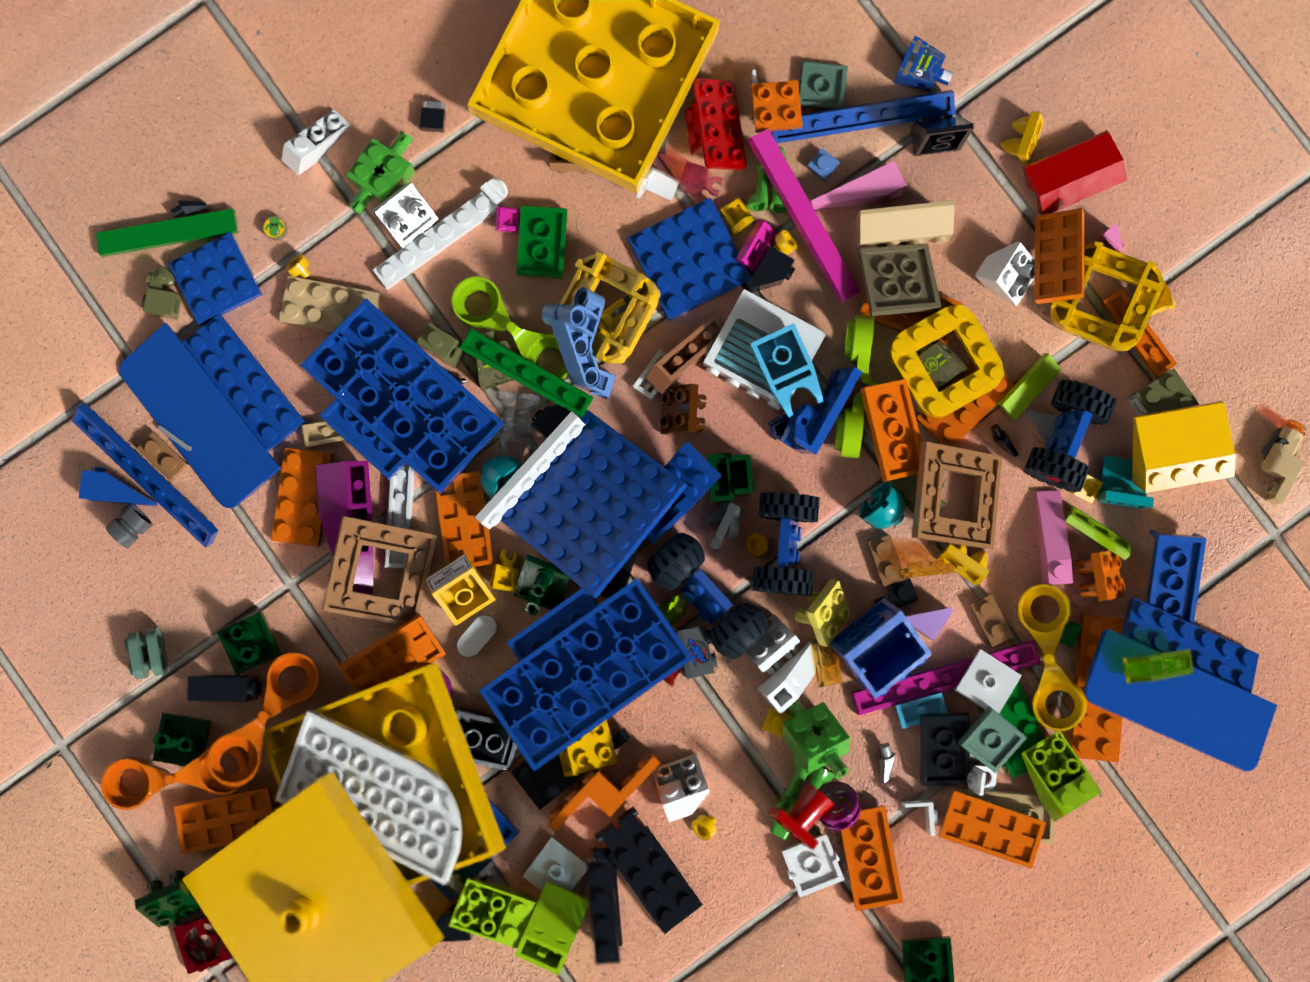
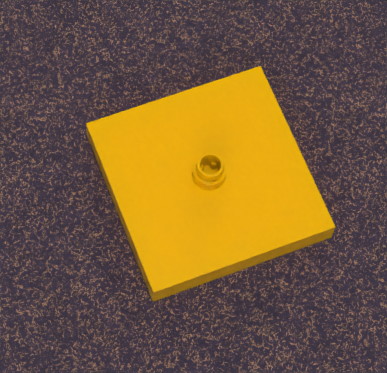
[467,0,720,194]
[263,663,506,886]
[182,772,444,982]

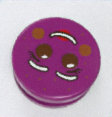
[819,782,861,830]

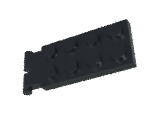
[594,806,703,935]

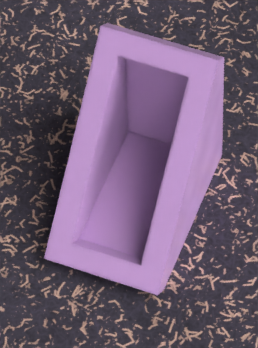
[905,607,953,640]

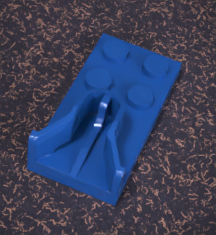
[780,367,862,455]
[1146,530,1207,624]

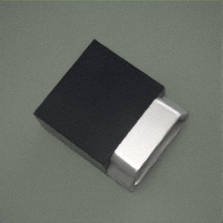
[420,101,447,133]

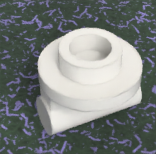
[480,177,508,205]

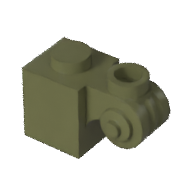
[142,268,182,320]

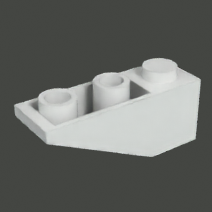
[282,109,350,175]
[757,642,825,714]

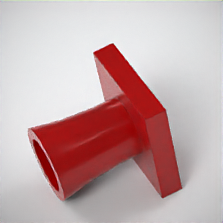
[767,783,834,850]

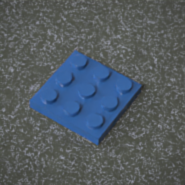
[168,232,263,326]

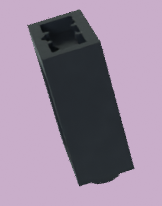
[187,675,262,702]

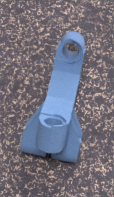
[541,287,616,399]

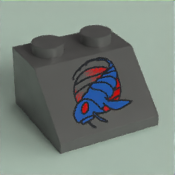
[677,626,718,679]

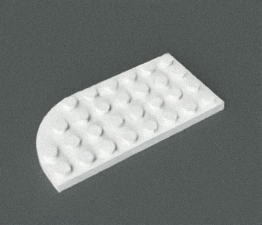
[275,710,462,885]

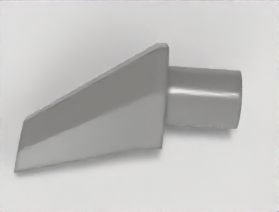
[879,743,896,783]

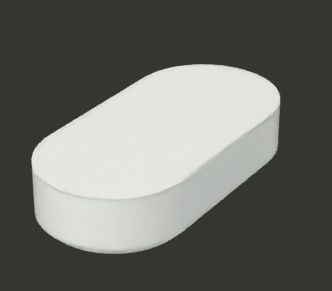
[457,615,497,657]

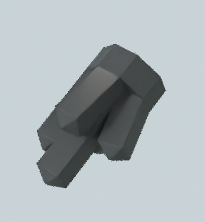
[708,501,744,549]

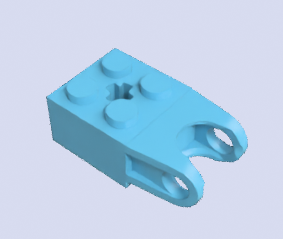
[750,323,823,418]

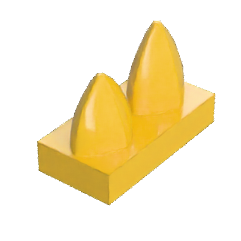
[1000,111,1044,164]
[937,544,989,586]

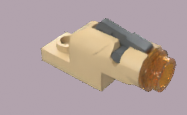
[1260,420,1305,505]

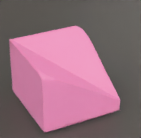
[1098,223,1125,252]

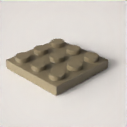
[858,243,941,316]

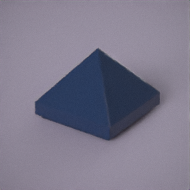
[768,413,790,440]

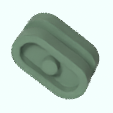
[124,627,168,679]

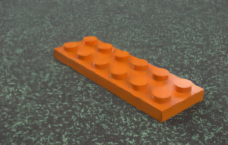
[1070,614,1125,763]

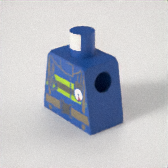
[894,36,953,92]

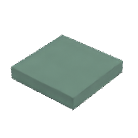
[799,61,848,111]
[958,706,1027,773]

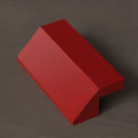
[1023,130,1127,215]

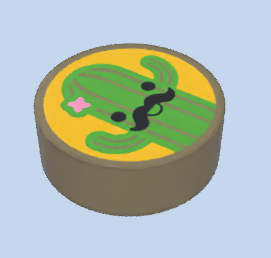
[263,216,288,241]

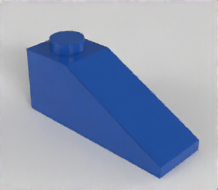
[79,467,157,507]

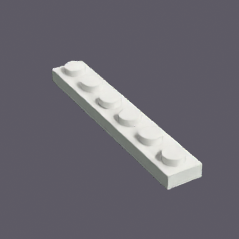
[373,191,498,290]
[475,411,585,530]

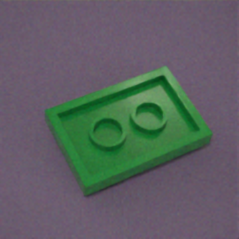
[516,206,568,279]

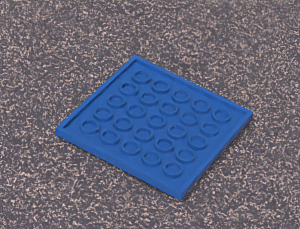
[501,410,687,598]

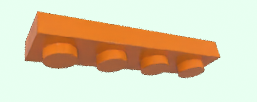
[1101,289,1177,378]

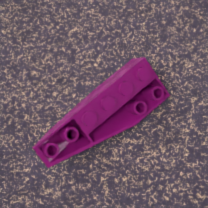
[315,461,373,594]

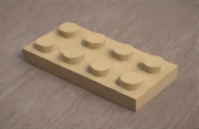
[279,276,381,332]

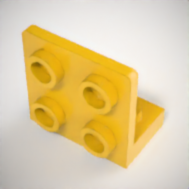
[559,720,617,777]

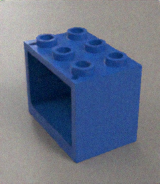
[830,598,932,699]

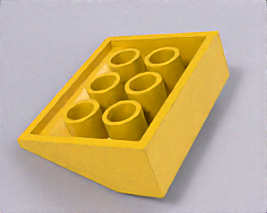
[1132,401,1235,493]

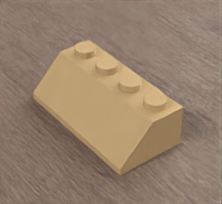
[854,200,955,250]

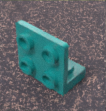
[1097,456,1154,509]

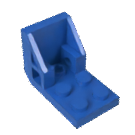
[646,441,722,545]

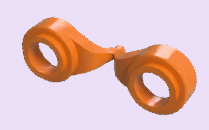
[207,653,319,787]
[101,747,250,810]

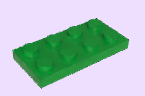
[976,681,1045,779]

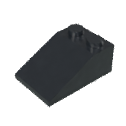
[911,115,974,156]
[453,705,517,771]

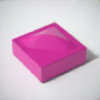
[495,206,520,233]

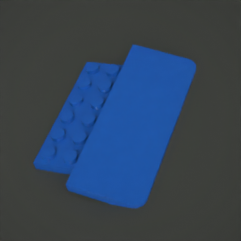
[119,314,307,508]
[1084,598,1277,771]

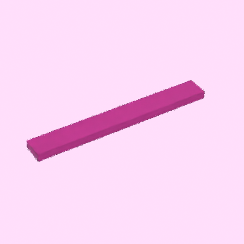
[747,129,861,303]
[851,640,1041,715]

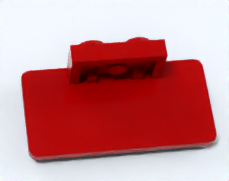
[684,78,747,170]

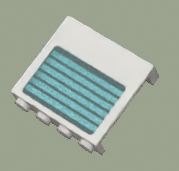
[703,289,827,411]

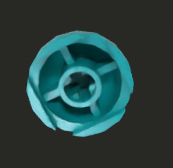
[480,455,523,499]
[859,481,906,529]

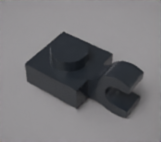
[874,578,919,608]

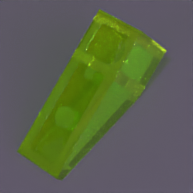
[1123,649,1194,683]

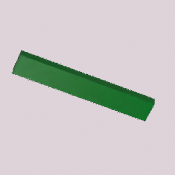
[96,209,239,257]
[459,328,594,418]

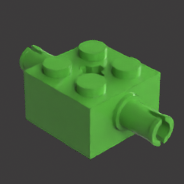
[346,131,415,215]
[782,699,850,779]

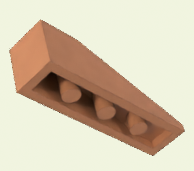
[646,315,724,394]

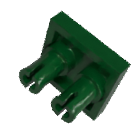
[513,555,570,615]
[217,612,282,675]
[152,712,212,766]
[134,870,201,928]
[901,936,955,982]

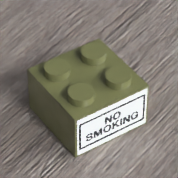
[1127,368,1200,415]

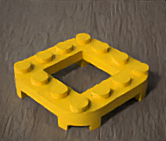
[1050,242,1164,351]
[553,252,660,364]
[888,305,1004,418]

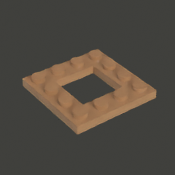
[912,442,1002,549]
[321,516,437,625]

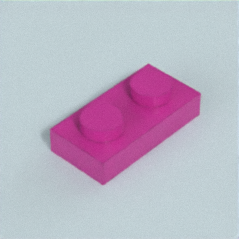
[736,219,778,272]

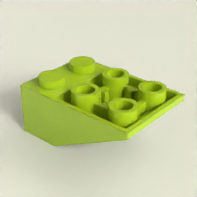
[1021,731,1102,822]
[449,878,535,949]
[514,881,590,975]

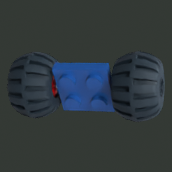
[647,533,768,659]

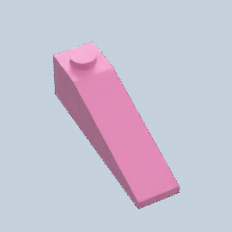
[810,161,907,210]
[1035,490,1073,585]

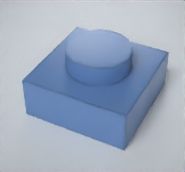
[807,148,840,182]

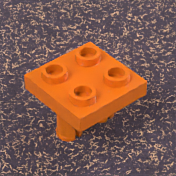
[751,80,803,133]
[1075,551,1125,601]

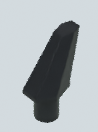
[170,200,210,218]
[990,424,1019,457]

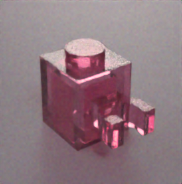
[679,161,723,197]

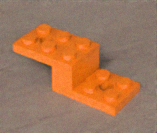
[547,752,661,833]

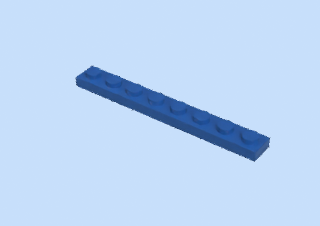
[771,90,955,143]
[72,403,219,548]

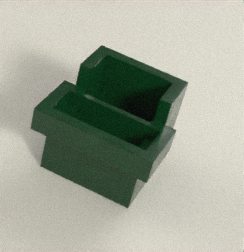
[706,452,754,502]

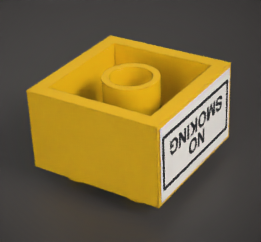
[425,553,496,626]

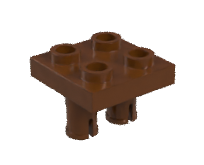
[660,384,707,435]

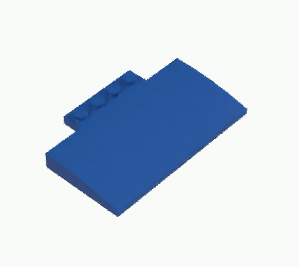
[300,298,504,495]
[479,578,693,771]

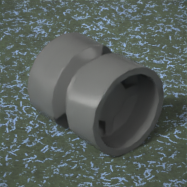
[106,504,153,548]

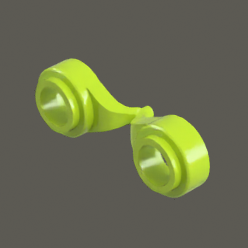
[452,276,569,381]
[834,314,879,458]

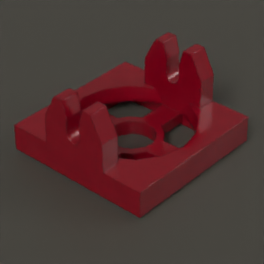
[173,916,234,974]

